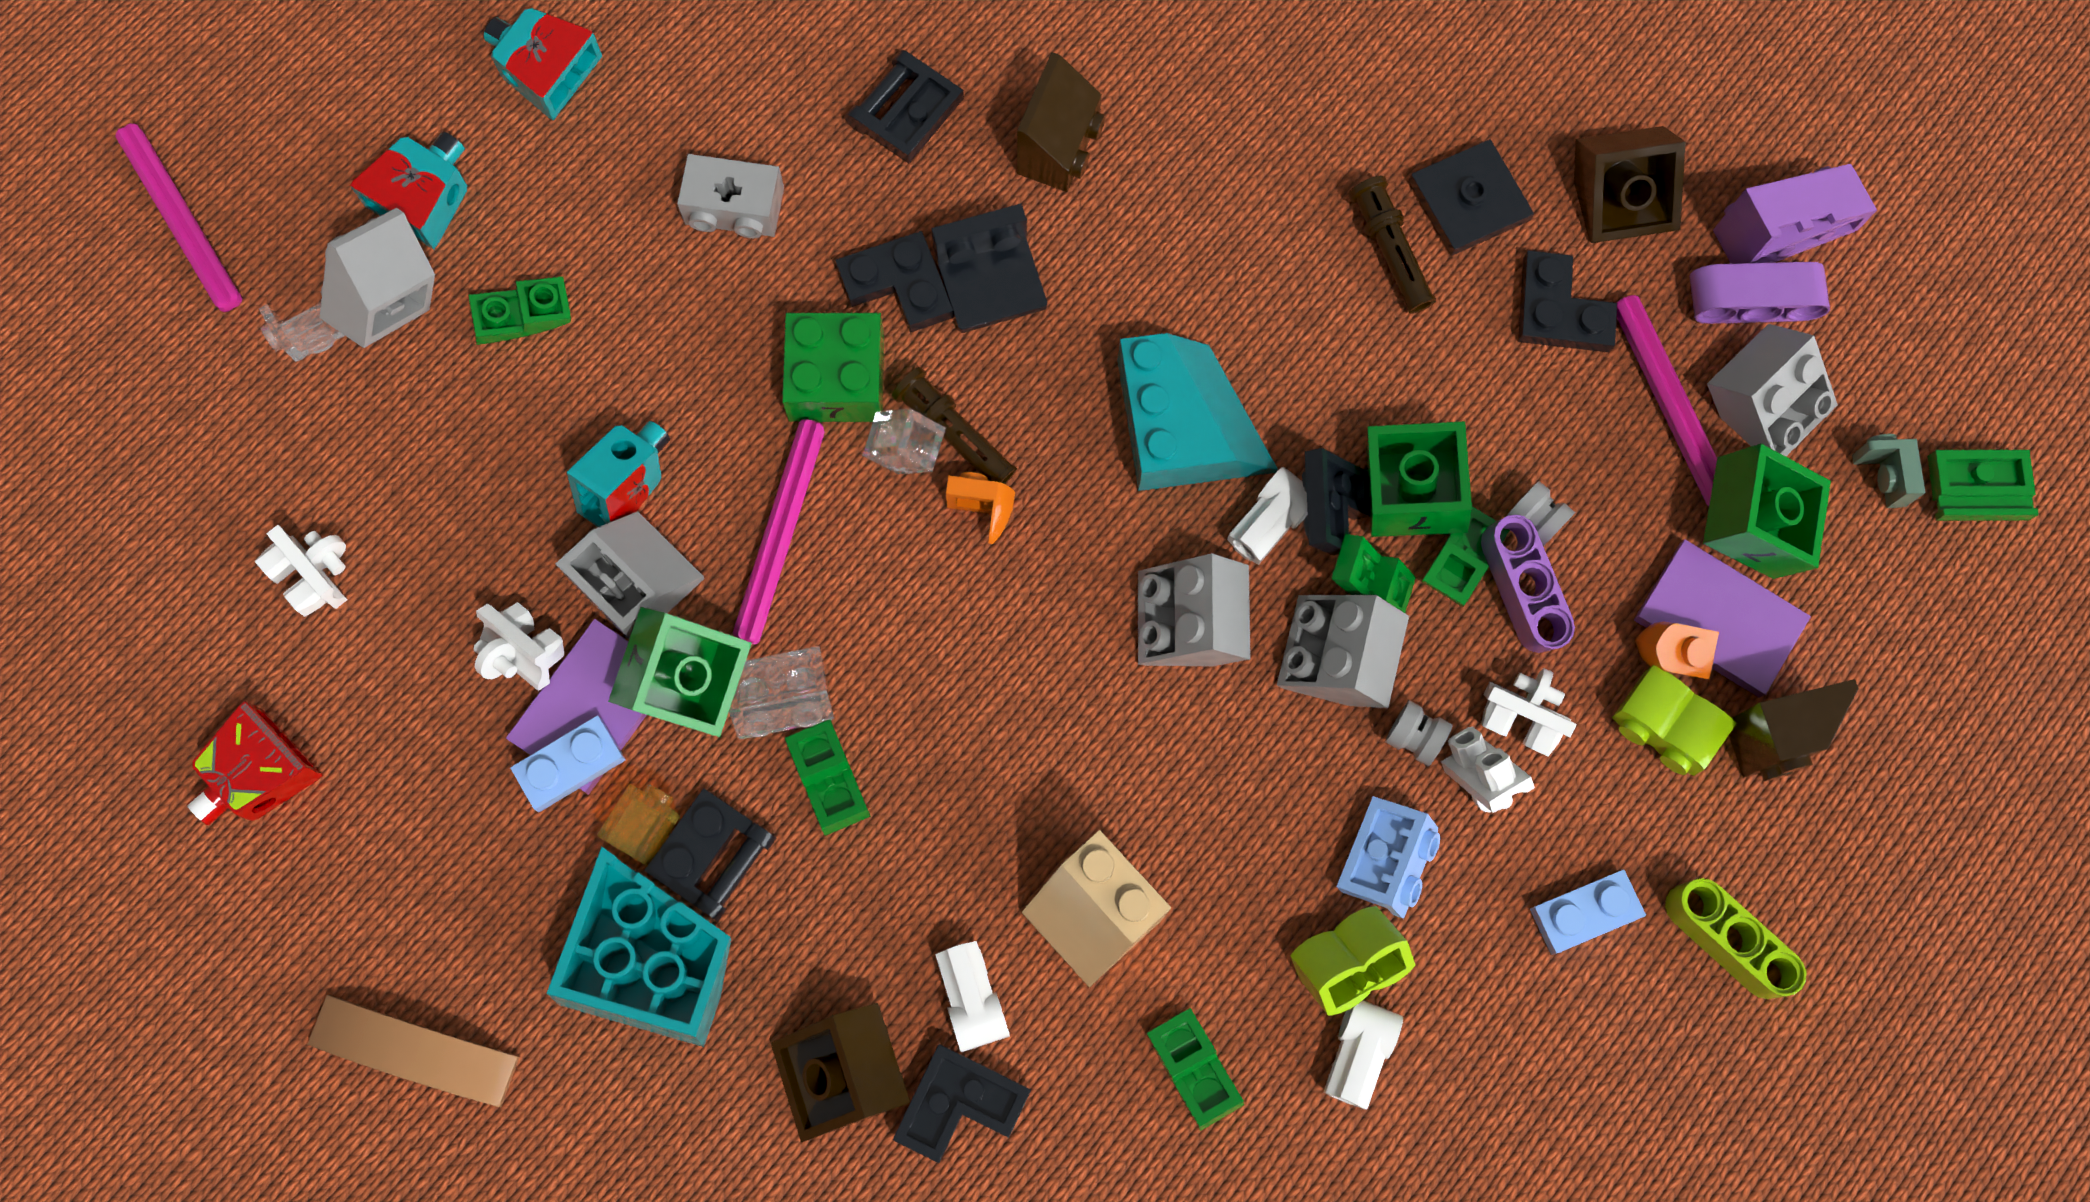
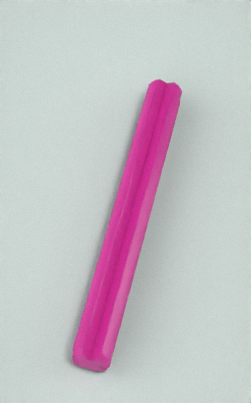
[115,123,242,312]
[1616,295,1717,506]
[733,419,825,645]

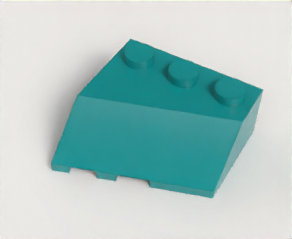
[1117,333,1278,491]
[546,847,731,1047]

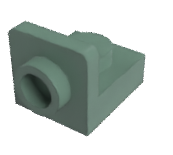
[1852,434,1926,508]

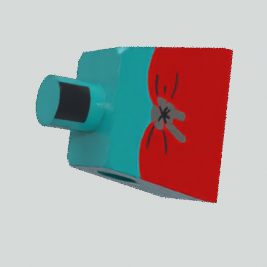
[484,8,602,121]
[350,131,468,250]
[567,421,670,527]

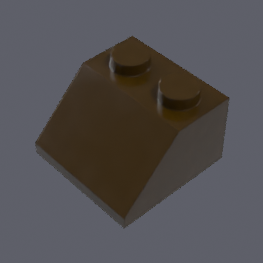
[1017,52,1106,192]
[1574,126,1686,243]
[1729,679,1859,782]
[771,1003,910,1143]

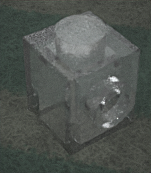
[862,408,946,474]

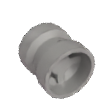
[1507,481,1576,547]
[1385,700,1453,767]

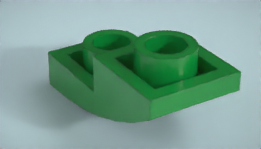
[468,277,571,345]

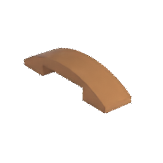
[307,995,520,1107]

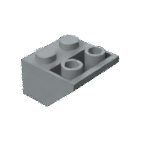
[319,208,435,348]
[1707,324,1838,456]
[556,511,705,640]
[1138,553,1250,667]
[1277,595,1409,708]

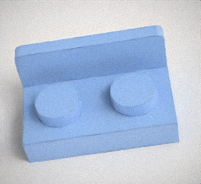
[1336,796,1440,918]

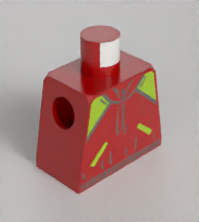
[187,701,323,825]

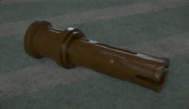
[1348,175,1436,314]
[892,367,1017,484]

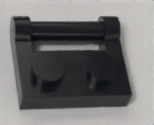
[845,50,964,164]
[644,788,777,921]

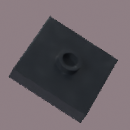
[1408,139,1534,256]

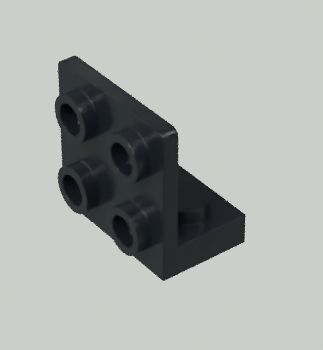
[931,203,1047,333]

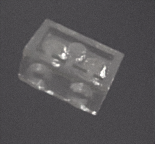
[729,646,834,739]

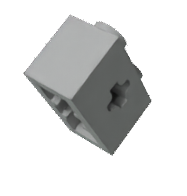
[677,154,784,238]

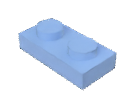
[510,715,626,813]
[1530,869,1646,955]

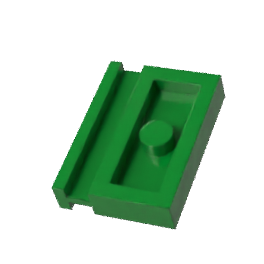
[1927,450,2039,521]

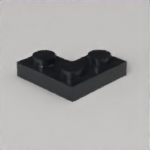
[835,231,954,333]
[1518,250,1617,353]
[1302,448,1370,555]
[893,1044,1031,1163]

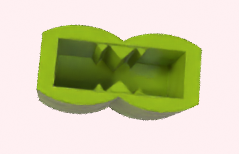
[1612,665,1737,776]
[1290,906,1415,1016]

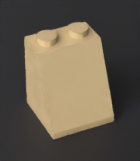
[1022,830,1171,988]

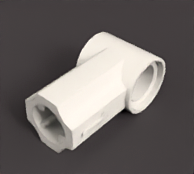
[1227,467,1308,565]
[935,941,1010,1052]
[1323,1000,1403,1110]

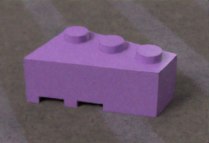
[1713,164,1877,264]

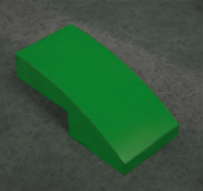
[1421,506,1510,607]
[1331,534,1416,613]
[785,719,871,836]
[1147,1008,1244,1131]

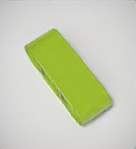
[1665,878,1807,999]

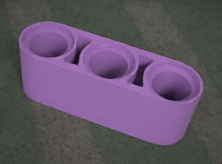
[1689,262,1830,324]
[1481,514,1575,653]

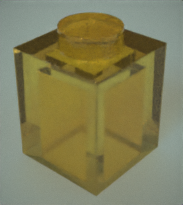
[597,784,680,866]

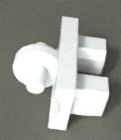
[255,525,347,617]
[474,602,564,691]
[1481,668,1577,757]
[1441,726,1535,813]

